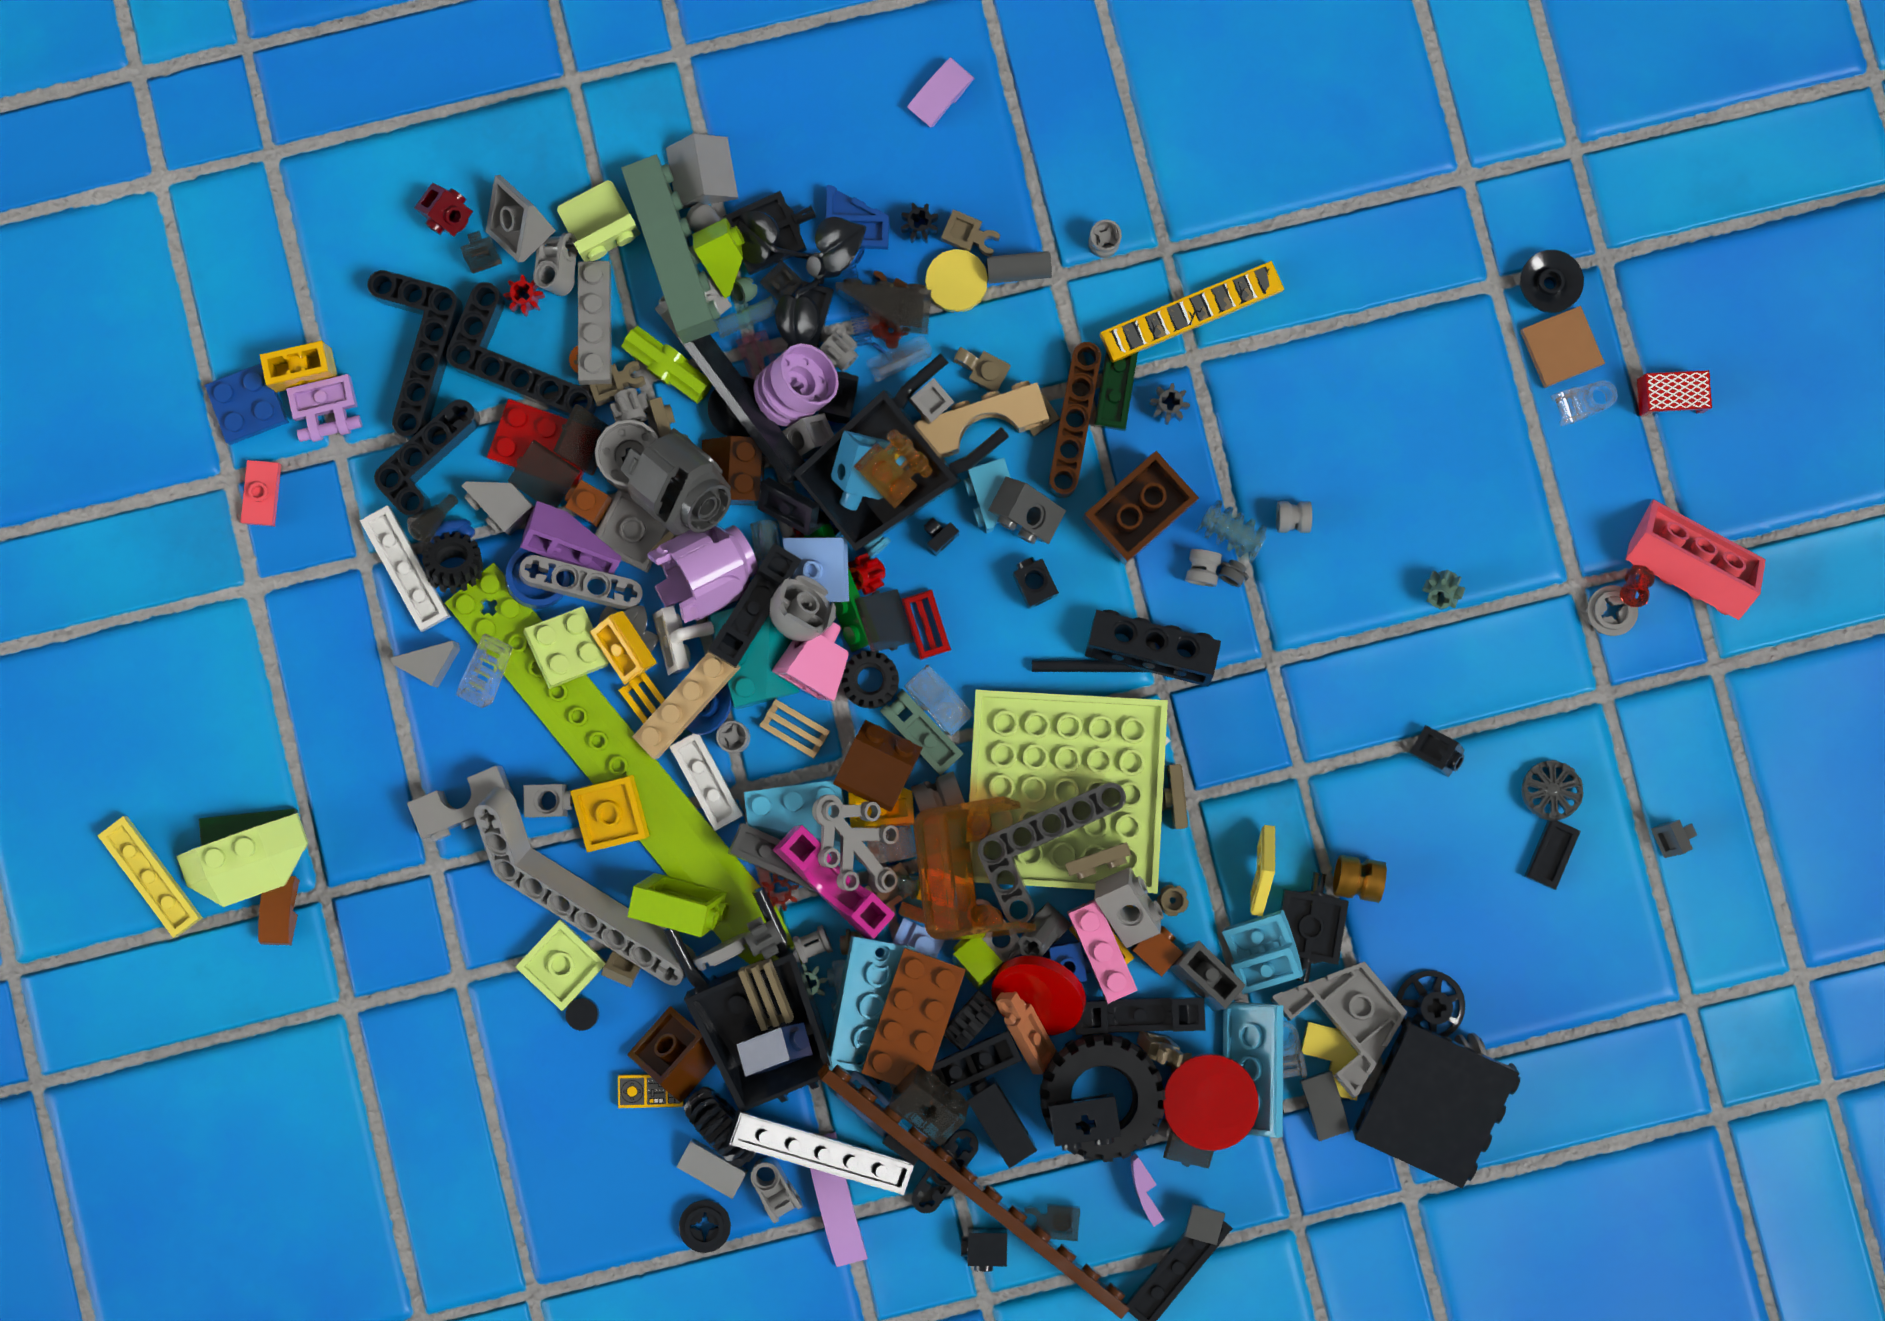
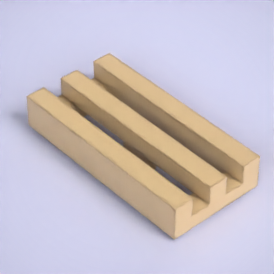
[759,699,830,759]

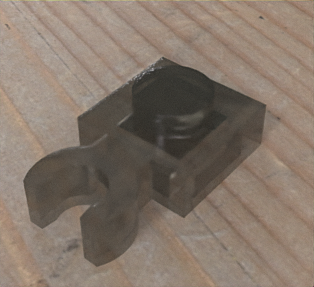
[1024,1204,1080,1241]

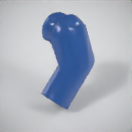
[425,518,475,544]

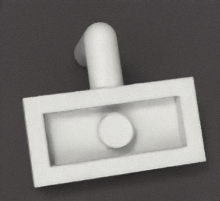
[652,606,714,675]

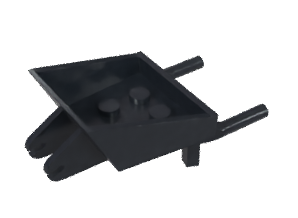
[793,353,1009,551]
[664,887,833,1112]

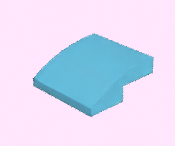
[1222,910,1303,994]

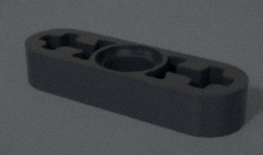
[912,1129,978,1213]

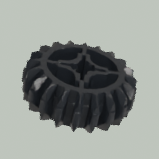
[684,1086,757,1167]

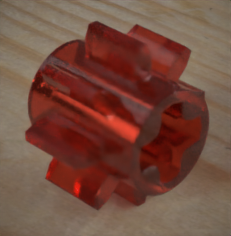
[762,874,799,911]

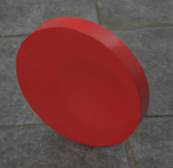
[991,956,1086,1035]
[1163,1054,1259,1151]

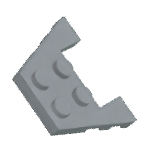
[1270,962,1407,1098]

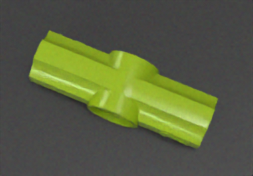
[621,325,712,404]

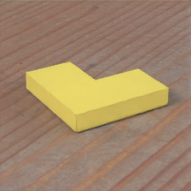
[1250,825,1275,917]
[1300,1021,1358,1101]

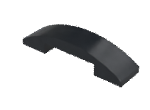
[707,543,802,668]
[1075,997,1206,1035]

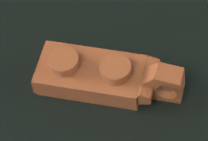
[996,991,1057,1074]

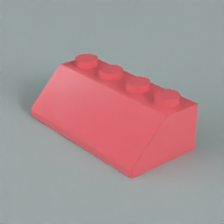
[1626,499,1766,620]

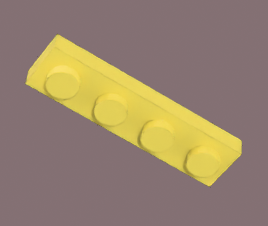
[97,816,203,938]

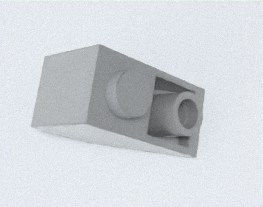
[461,481,534,536]

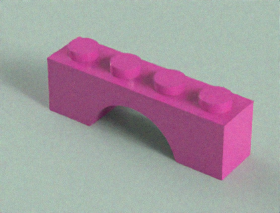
[773,825,896,939]

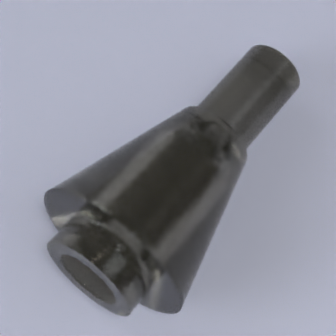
[407,494,458,542]

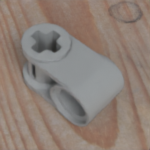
[533,233,578,296]
[751,1157,803,1223]

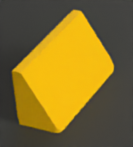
[590,611,657,685]

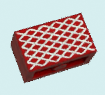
[1637,370,1712,416]

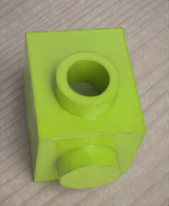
[952,934,1003,990]

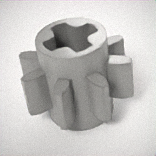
[820,333,859,372]
[610,388,651,423]

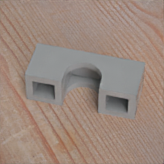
[407,765,516,842]

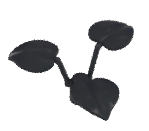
[737,211,866,346]

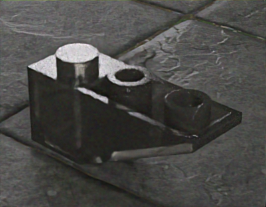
[835,278,932,334]

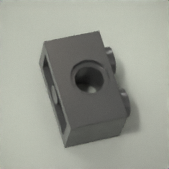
[988,477,1066,544]
[1169,941,1246,1011]

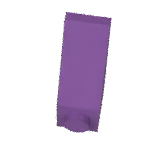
[520,501,621,574]

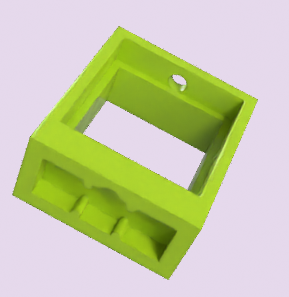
[627,873,728,937]

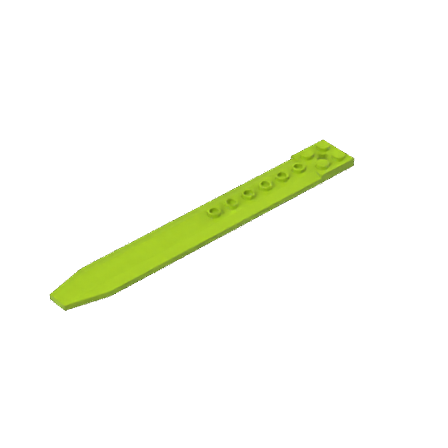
[445,563,803,964]

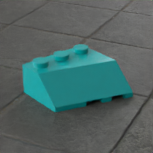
[709,608,799,710]

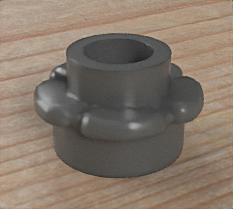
[1218,559,1249,587]

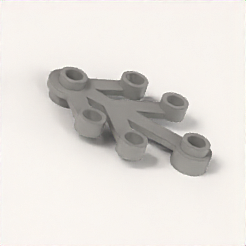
[812,794,899,893]

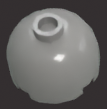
[770,575,836,641]

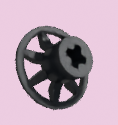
[1396,970,1465,1037]

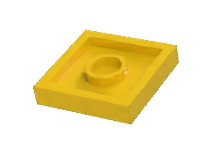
[570,775,650,852]

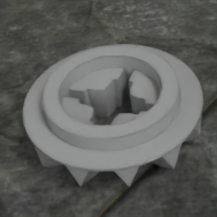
[1585,585,1638,637]

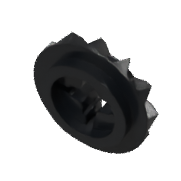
[679,1199,731,1253]

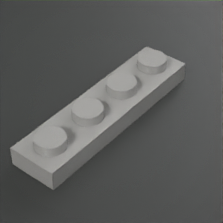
[578,261,612,385]

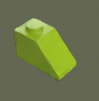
[692,218,745,298]

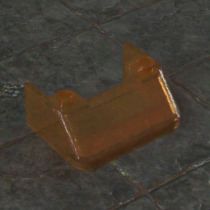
[913,796,1036,940]

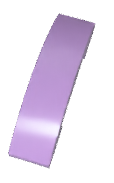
[810,1132,868,1267]

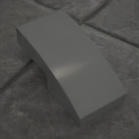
[1299,1070,1350,1141]

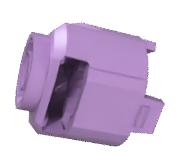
[647,525,758,623]

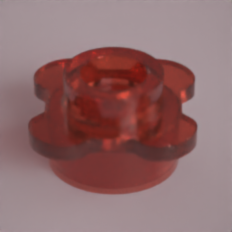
[872,311,910,349]

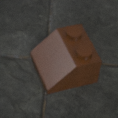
[702,436,765,506]
[833,720,923,812]
[627,1006,716,1103]

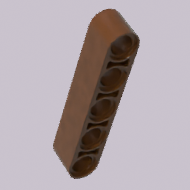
[1048,342,1101,498]

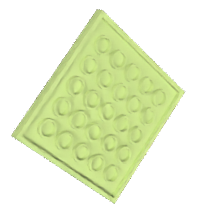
[964,690,1168,894]

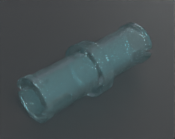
[716,295,777,339]

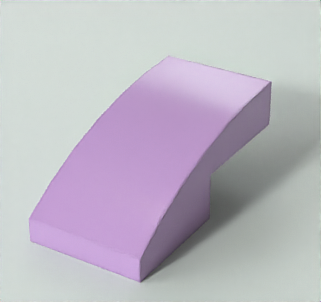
[907,58,975,127]
[1131,1154,1164,1227]

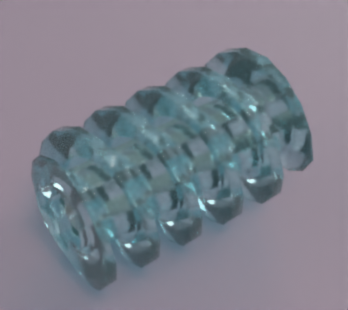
[1195,500,1267,563]

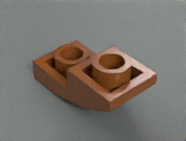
[258,876,300,946]

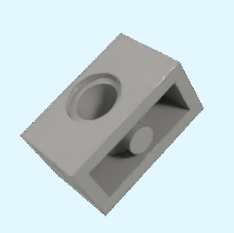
[1094,867,1163,948]

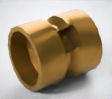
[1333,855,1387,903]

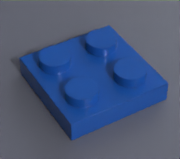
[205,363,289,445]

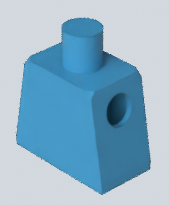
[831,430,908,511]

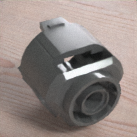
[620,428,731,535]

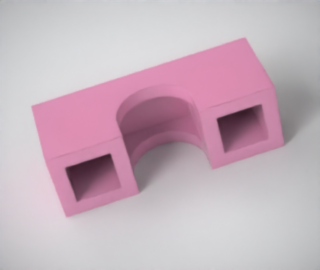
[1067,900,1138,1004]

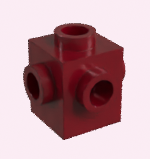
[414,183,473,237]

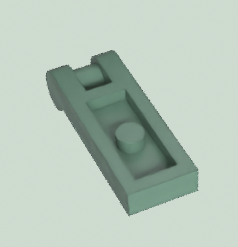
[880,689,964,776]

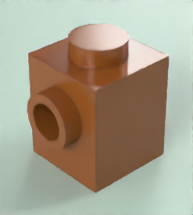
[565,480,613,528]
[1131,926,1183,977]

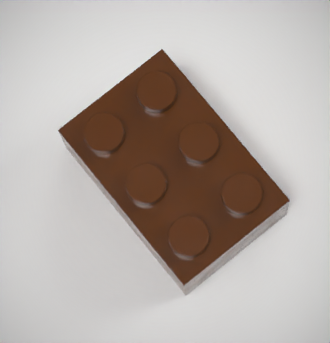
[1082,451,1199,566]

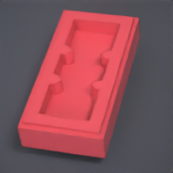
[240,460,282,527]

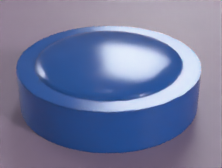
[505,548,570,609]

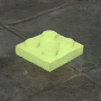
[523,606,609,689]
[516,919,607,1011]

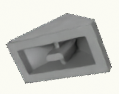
[391,640,460,688]

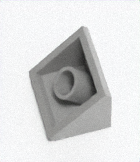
[666,133,739,209]
[486,175,556,263]

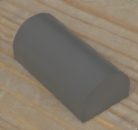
[986,251,1052,284]

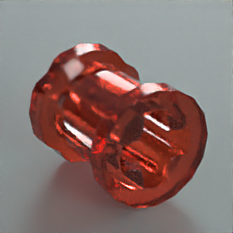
[1620,565,1655,607]

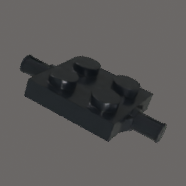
[723,191,816,275]
[1280,872,1349,982]

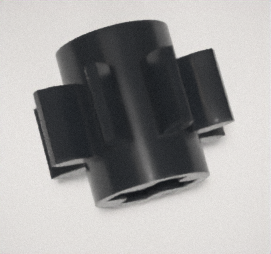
[901,203,938,243]

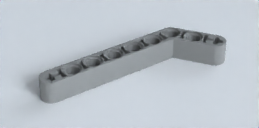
[474,787,696,986]

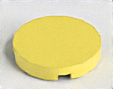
[925,249,988,313]

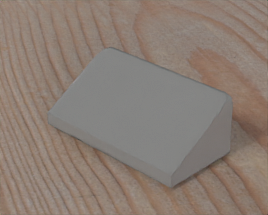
[677,1138,748,1199]

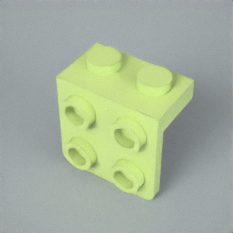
[557,180,640,262]

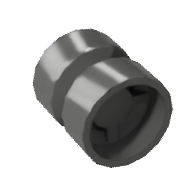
[911,771,967,825]

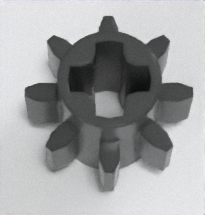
[1149,383,1190,425]
[743,916,783,960]

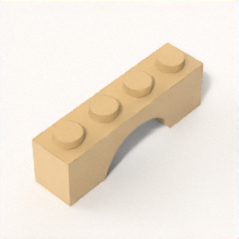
[916,381,1049,458]

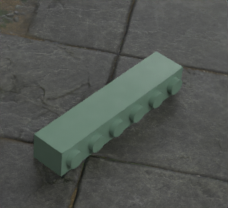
[621,154,721,344]

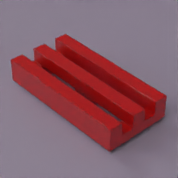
[902,590,951,660]

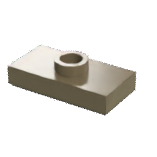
[1163,764,1188,829]

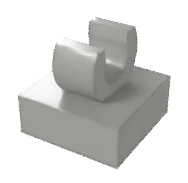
[908,378,954,424]

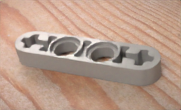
[519,555,643,610]

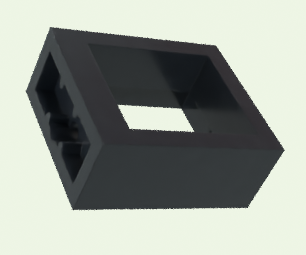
[966,1077,1037,1169]

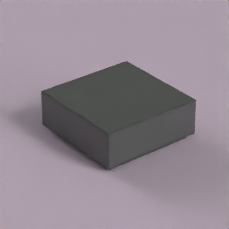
[1184,1203,1225,1246]

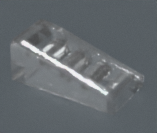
[456,634,513,708]

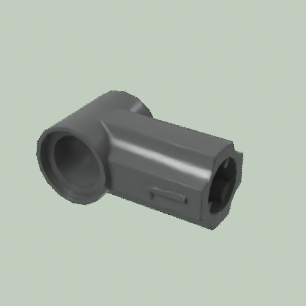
[1018,902,1072,957]

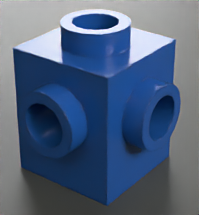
[1048,941,1092,982]

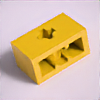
[260,340,338,392]

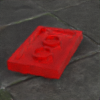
[487,398,599,488]

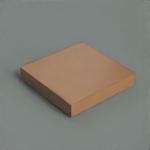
[1520,306,1605,388]

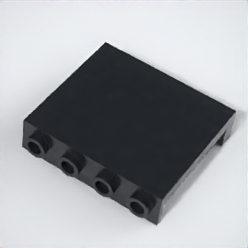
[1352,1016,1520,1189]

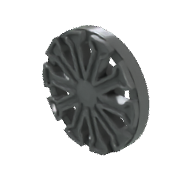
[1522,760,1584,821]

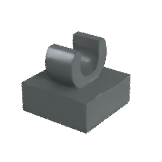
[1651,819,1697,858]

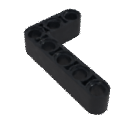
[367,270,463,440]
[446,282,597,421]

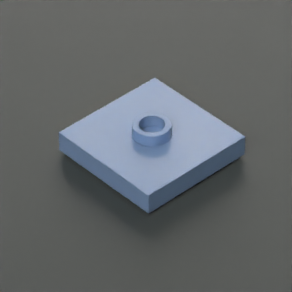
[783,537,849,602]

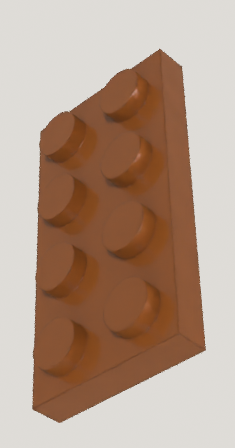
[861,948,966,1095]

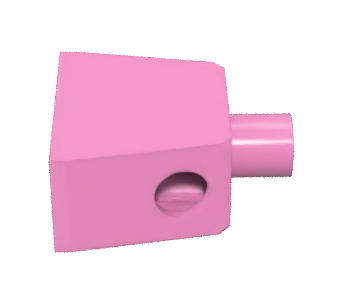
[772,622,849,701]

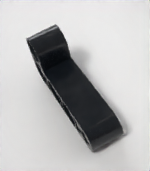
[374,399,480,519]

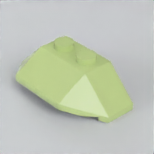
[176,813,309,907]

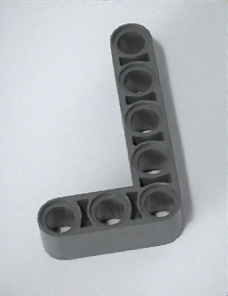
[977,782,1126,925]

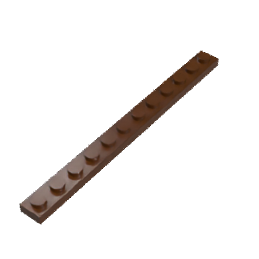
[818,1062,1129,1319]

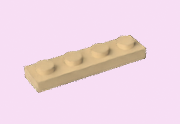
[632,652,741,759]

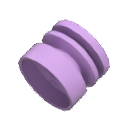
[753,343,839,427]

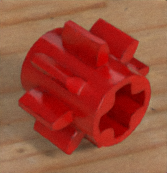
[503,275,545,317]
[848,553,885,595]

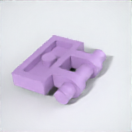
[286,374,362,442]

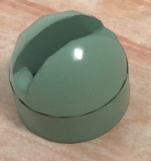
[731,277,757,304]

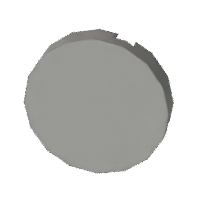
[693,931,749,971]

